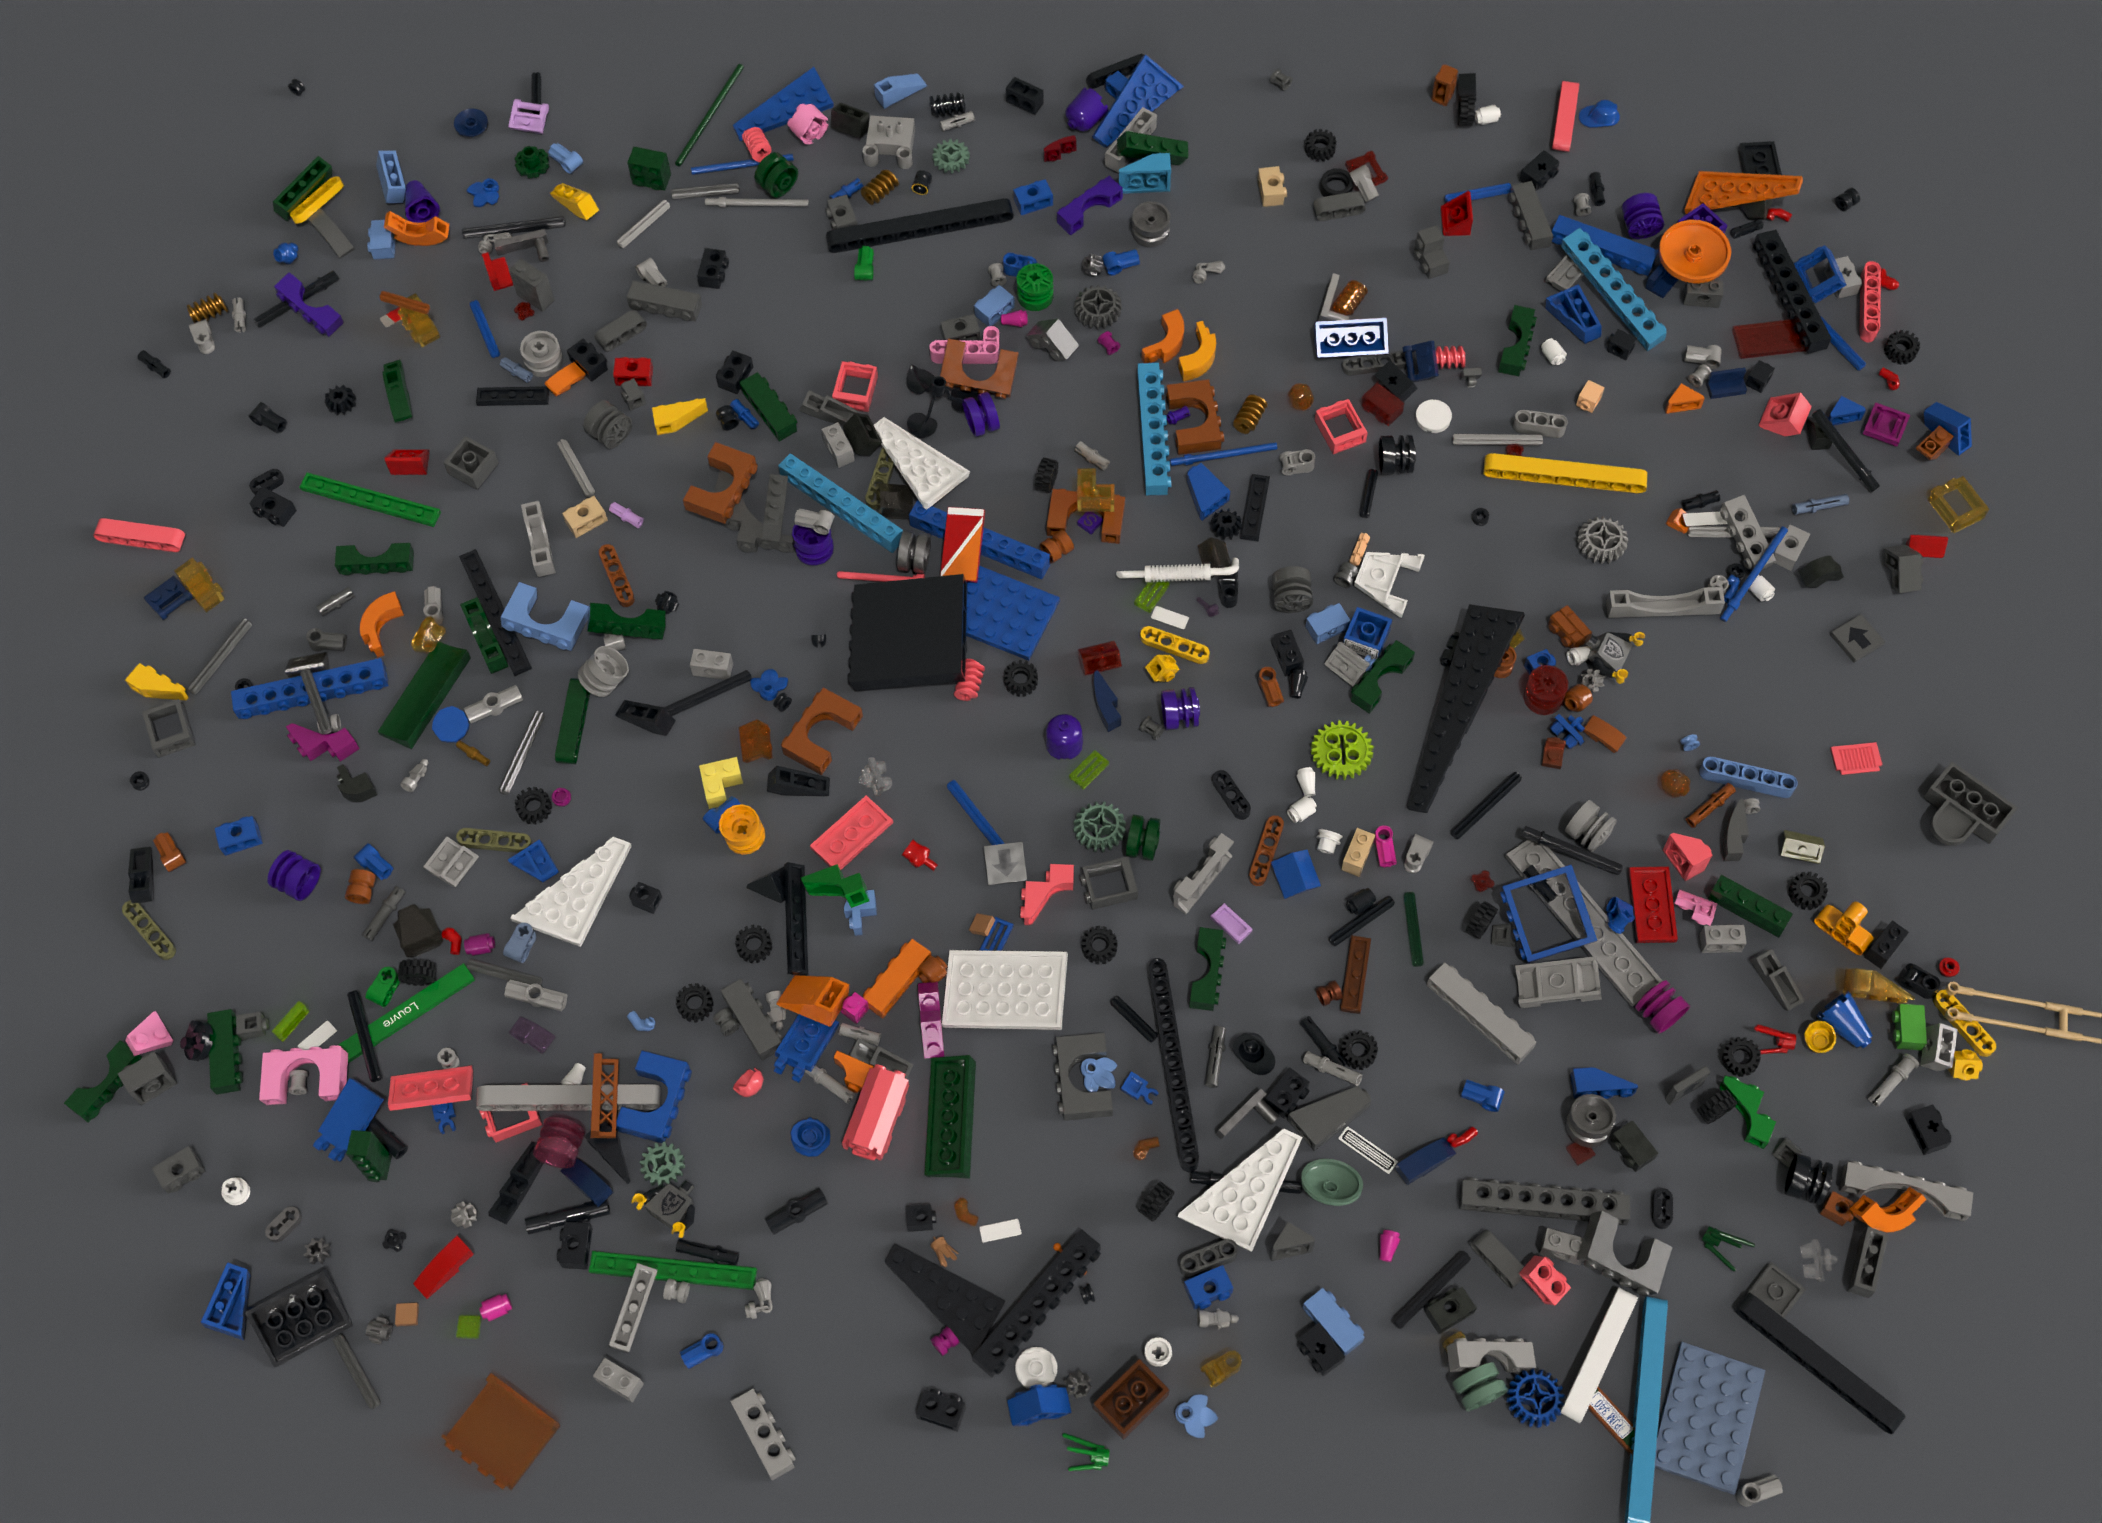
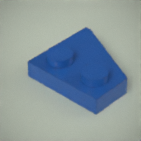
[508,839,559,882]

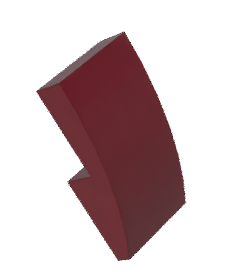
[1044,135,1076,162]

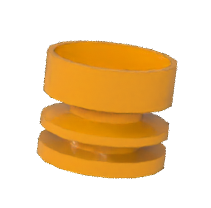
[719,804,765,855]

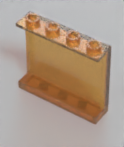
[441,1373,560,1490]

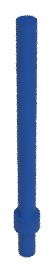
[691,154,794,174]
[1170,442,1277,466]
[1720,526,1788,622]

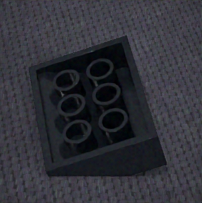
[245,1267,353,1368]

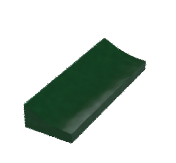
[378,641,471,749]
[925,1055,976,1179]

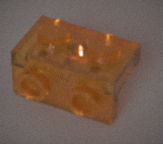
[739,719,772,763]

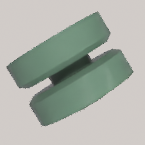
[1452,1362,1508,1412]

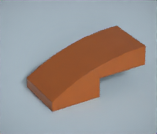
[1583,715,1627,753]

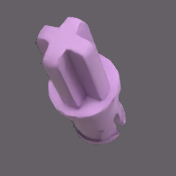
[609,502,644,528]

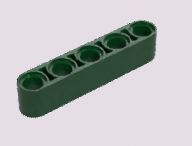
[555,678,590,764]

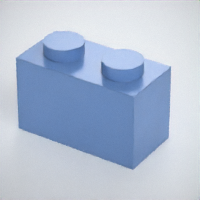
[367,220,396,259]
[974,285,1015,326]
[1305,603,1351,645]

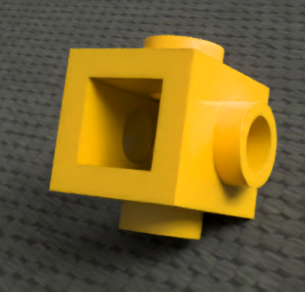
[1145,654,1180,682]
[1948,1049,1983,1080]

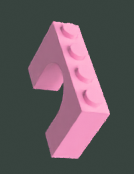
[259,1045,348,1105]

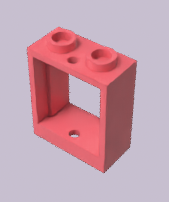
[832,361,878,412]
[1315,399,1368,454]
[479,1083,542,1142]

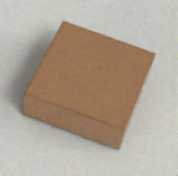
[969,913,995,936]
[395,1303,419,1326]

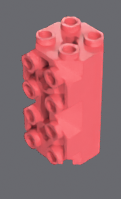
[842,1064,909,1160]

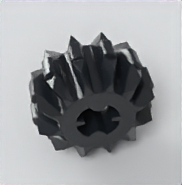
[325,385,356,416]
[1211,508,1242,540]

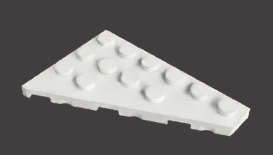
[874,417,970,509]
[511,837,632,947]
[1178,1129,1303,1252]

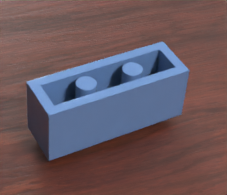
[376,151,406,203]
[1302,1288,1364,1356]

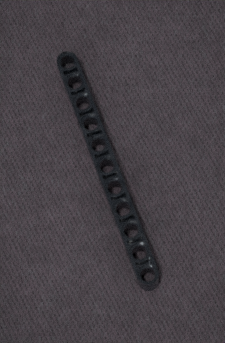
[826,198,1014,253]
[1149,958,1199,1172]

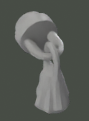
[478,232,511,254]
[1193,261,1225,284]
[745,1278,773,1320]

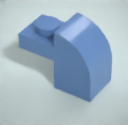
[844,890,877,936]

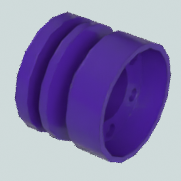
[1621,193,1665,239]
[792,525,834,565]
[1161,687,1200,730]
[267,850,321,901]

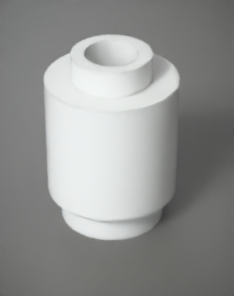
[1474,105,1501,125]
[1541,338,1567,365]
[1749,575,1775,601]
[1287,796,1317,823]

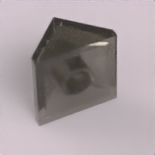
[285,652,330,678]

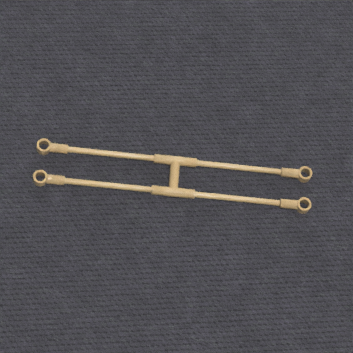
[1945,982,2102,1044]

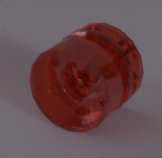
[1524,665,1569,715]

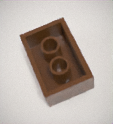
[1093,1359,1170,1440]

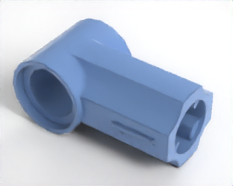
[548,143,583,174]

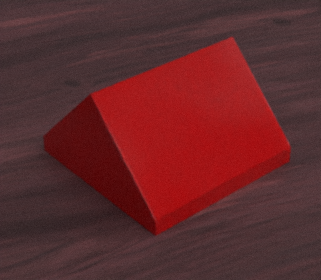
[1441,191,1473,236]
[385,449,430,475]

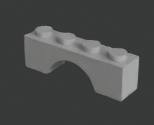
[521,501,556,577]
[1447,1338,1536,1373]

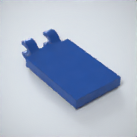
[774,1014,839,1083]
[313,1078,384,1162]

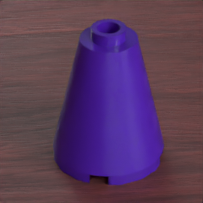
[405,180,440,223]

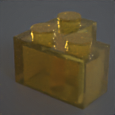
[397,293,440,347]
[1077,468,1114,512]
[174,557,225,612]

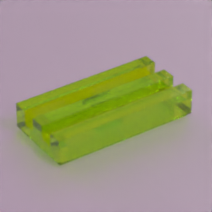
[1134,580,1170,613]
[1069,750,1109,790]
[272,1001,309,1042]

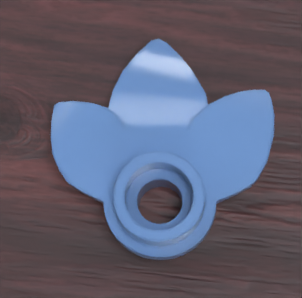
[1080,1057,1117,1092]
[1175,1394,1218,1438]

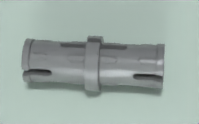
[939,111,975,132]
[232,297,246,333]
[1075,441,1110,471]
[839,1023,881,1046]

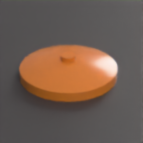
[1659,220,1731,283]

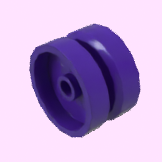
[962,392,1000,437]

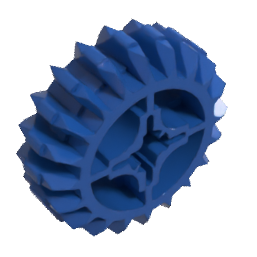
[1506,1369,1565,1428]

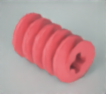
[742,127,771,162]
[1435,346,1465,369]
[954,658,985,701]

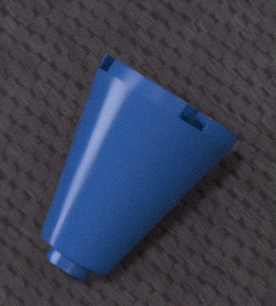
[1816,991,1873,1048]

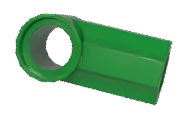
[854,246,874,280]

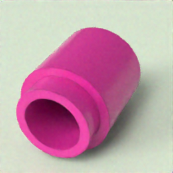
[479,1294,512,1322]

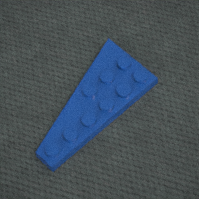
[1092,55,1184,147]
[733,67,834,141]

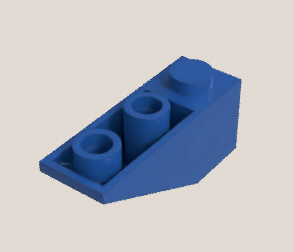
[1570,1067,1638,1099]

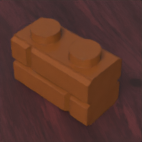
[1431,65,1458,106]
[1548,605,1592,649]

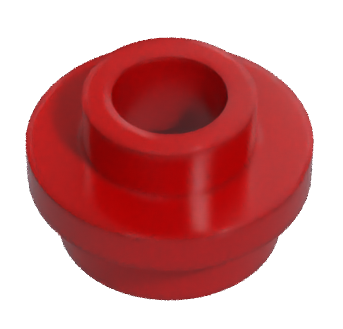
[1939,958,1960,977]

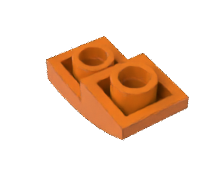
[545,362,586,396]

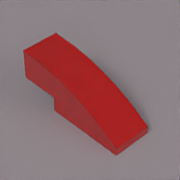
[413,1235,474,1299]

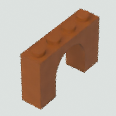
[940,339,1019,399]
[1166,379,1224,455]
[683,442,758,524]
[1047,489,1125,544]
[781,687,863,775]

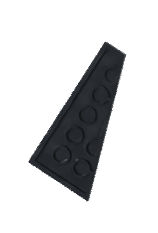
[885,1244,1005,1355]

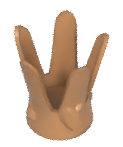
[930,1237,959,1268]

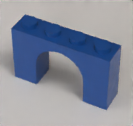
[616,1051,692,1143]

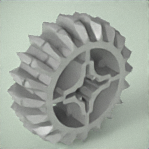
[1577,516,1628,564]

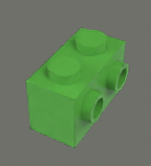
[1892,1004,1927,1050]

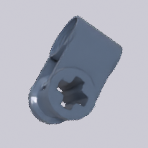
[503,922,537,963]

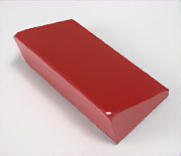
[1905,535,1948,558]

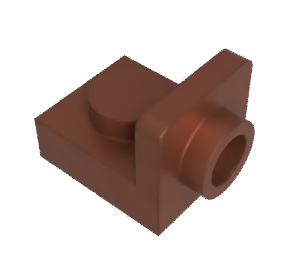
[1541,737,1566,769]

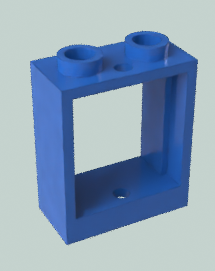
[1794,245,1847,304]

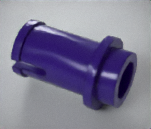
[1166,406,1190,425]

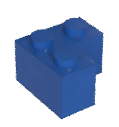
[1007,1384,1072,1426]

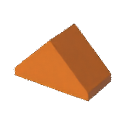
[1665,383,1705,414]

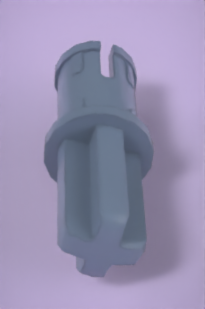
[500,357,533,383]

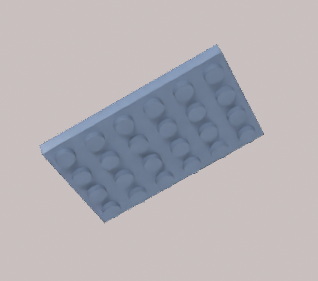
[1655,1342,1766,1495]

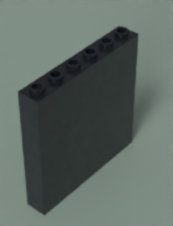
[848,574,968,691]

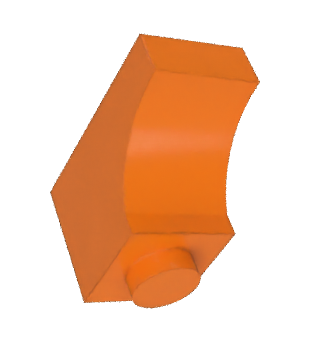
[833,1051,874,1093]

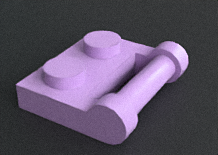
[508,99,549,134]

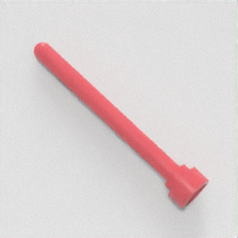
[836,571,925,582]

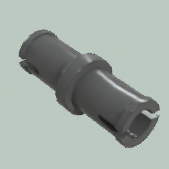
[316,587,355,616]

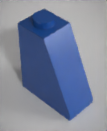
[1924,402,1972,456]
[1187,463,1230,521]

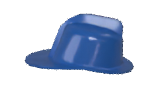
[1579,100,1620,127]

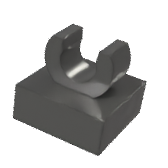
[1460,368,1482,388]

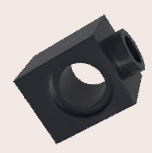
[1607,329,1637,360]
[1745,360,1775,393]
[629,882,662,914]
[906,1204,937,1232]

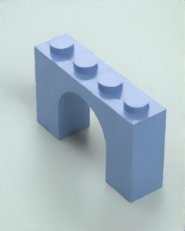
[501,582,589,651]

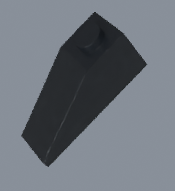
[615,700,676,736]
[767,766,830,796]
[585,1121,631,1184]

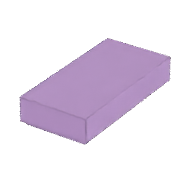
[1210,903,1253,944]

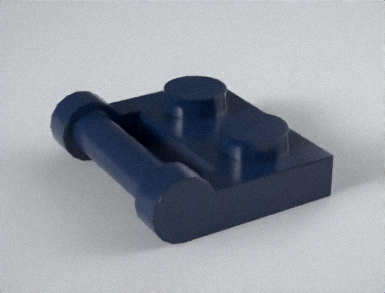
[1402,340,1439,383]
[143,576,194,620]

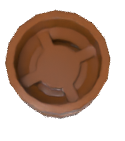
[1039,530,1074,564]
[1494,646,1517,678]
[345,869,376,904]

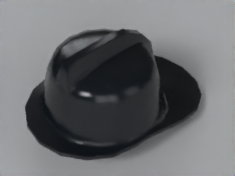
[1233,1032,1276,1075]

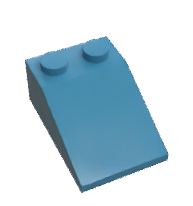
[1119,153,1171,194]

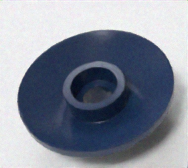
[454,108,488,137]

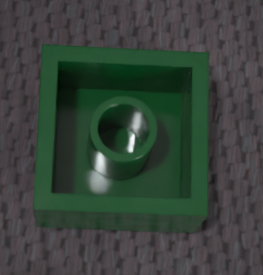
[627,147,671,191]

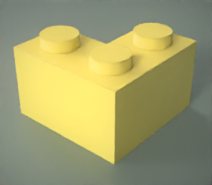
[699,757,743,809]

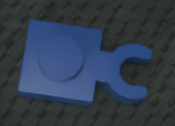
[1120,1071,1158,1105]
[432,1102,456,1134]

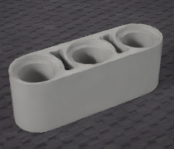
[1513,410,1568,438]

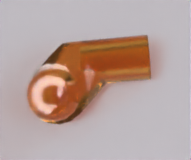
[1134,1137,1160,1160]
[954,1198,979,1227]

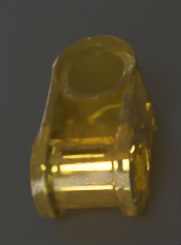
[411,616,446,652]
[1200,1351,1242,1388]

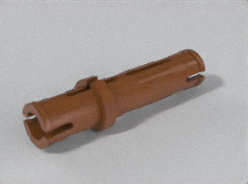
[1686,783,1736,828]

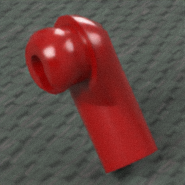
[1766,208,1792,222]
[1881,269,1899,290]
[1879,367,1900,390]
[441,927,462,955]
[1447,1127,1478,1148]

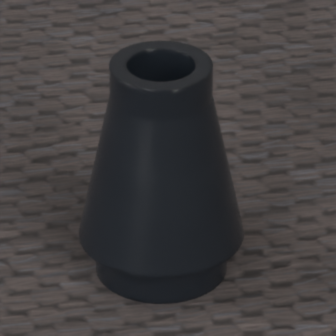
[1290,669,1308,699]

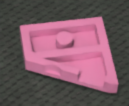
[125,1011,173,1056]

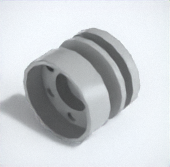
[578,646,629,697]
[1565,800,1617,852]

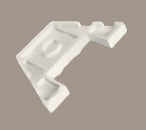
[1354,552,1425,618]

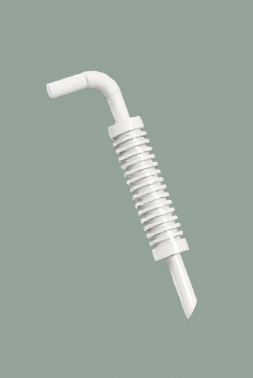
[1116,558,1239,582]

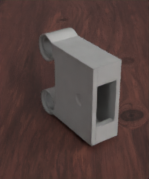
[863,115,915,169]

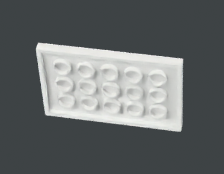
[942,950,1068,1030]

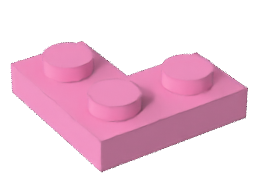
[1675,889,1717,926]

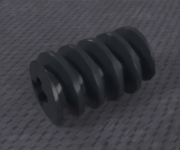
[929,92,966,117]

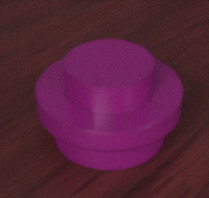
[552,788,571,807]

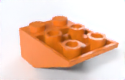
[776,975,850,1027]

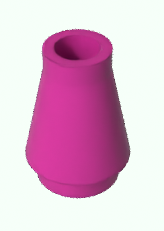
[1001,310,1028,327]
[1379,1230,1401,1262]

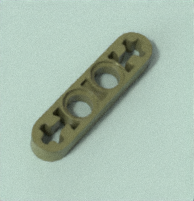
[865,448,895,509]
[456,828,532,853]
[122,900,176,960]

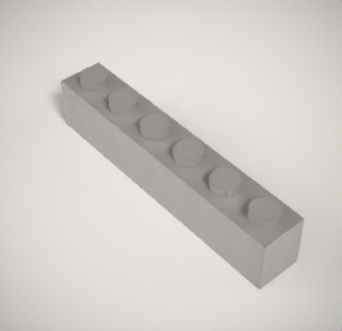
[1427,963,1536,1065]

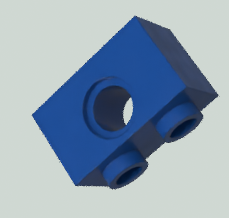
[1013,179,1053,216]
[214,816,263,856]
[1184,1265,1233,1310]

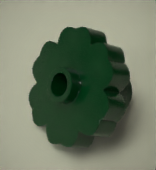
[514,146,549,178]

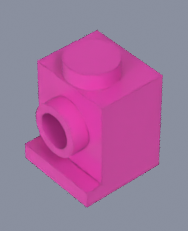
[841,992,869,1024]

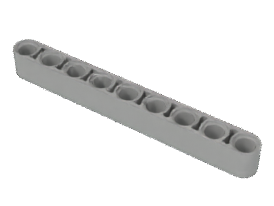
[476,1084,661,1111]

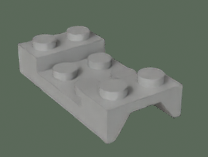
[1173,833,1234,914]
[1515,956,1602,1008]

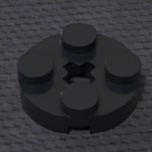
[180,1020,213,1061]

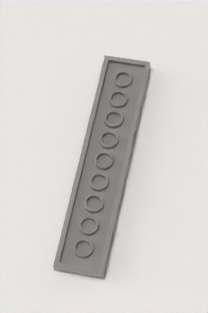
[1506,839,1663,1007]

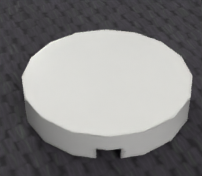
[1415,399,1452,433]
[1015,1347,1057,1389]

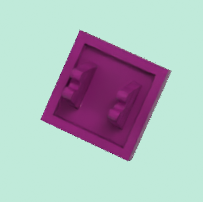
[1863,402,1910,447]

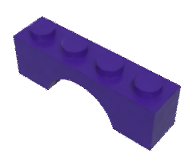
[1057,176,1123,236]
[274,272,344,337]

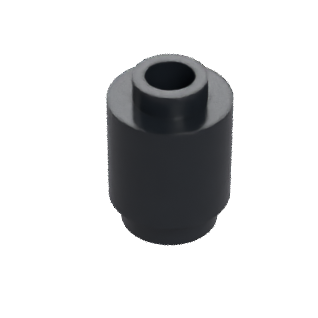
[1346,888,1376,915]

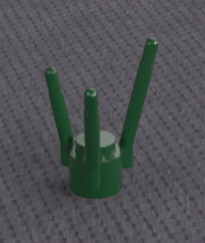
[1702,1226,1755,1271]

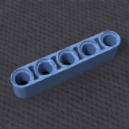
[1699,757,1798,798]

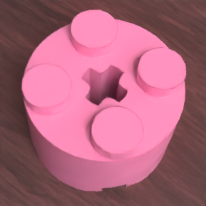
[787,104,828,145]

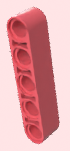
[1552,81,1579,152]
[1859,261,1881,343]
[93,518,185,552]

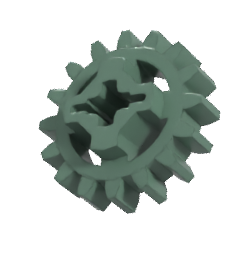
[933,139,970,174]
[640,1142,685,1187]

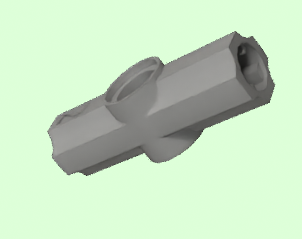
[464,685,523,724]
[504,980,567,1012]

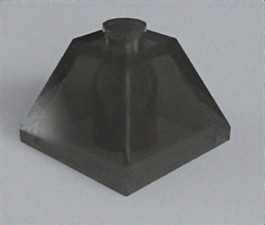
[876,483,913,520]

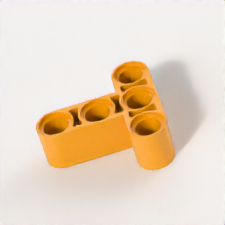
[1814,901,1874,955]

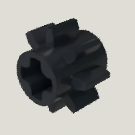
[655,591,679,614]

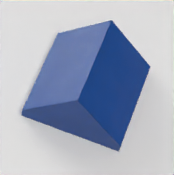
[1271,850,1321,899]

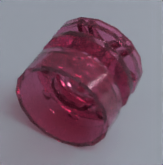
[533,1117,585,1169]

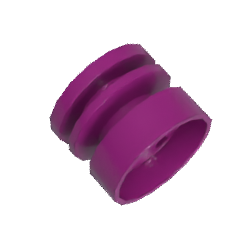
[1635,980,1691,1034]

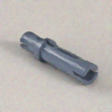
[1792,494,1849,515]

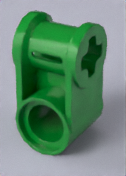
[365,966,401,1007]

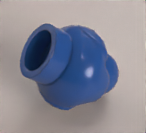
[273,243,298,264]

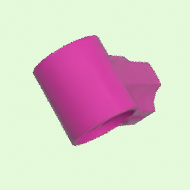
[1374,826,1396,868]

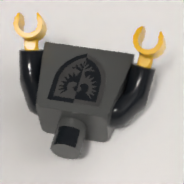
[1585,632,1645,684]
[631,1180,695,1238]

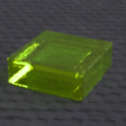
[456,1315,481,1339]

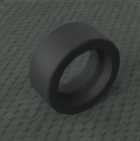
[1320,168,1354,197]

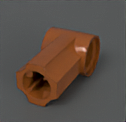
[1258,667,1284,707]
[153,832,187,872]

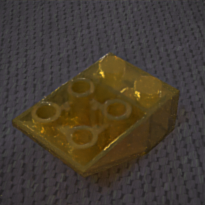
[1843,968,1915,1004]

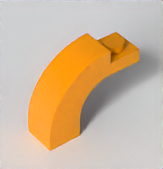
[1178,321,1216,382]

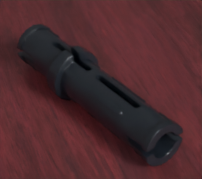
[1300,1016,1347,1066]
[676,1239,739,1266]

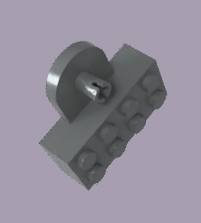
[1924,762,2018,846]

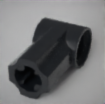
[248,402,287,433]

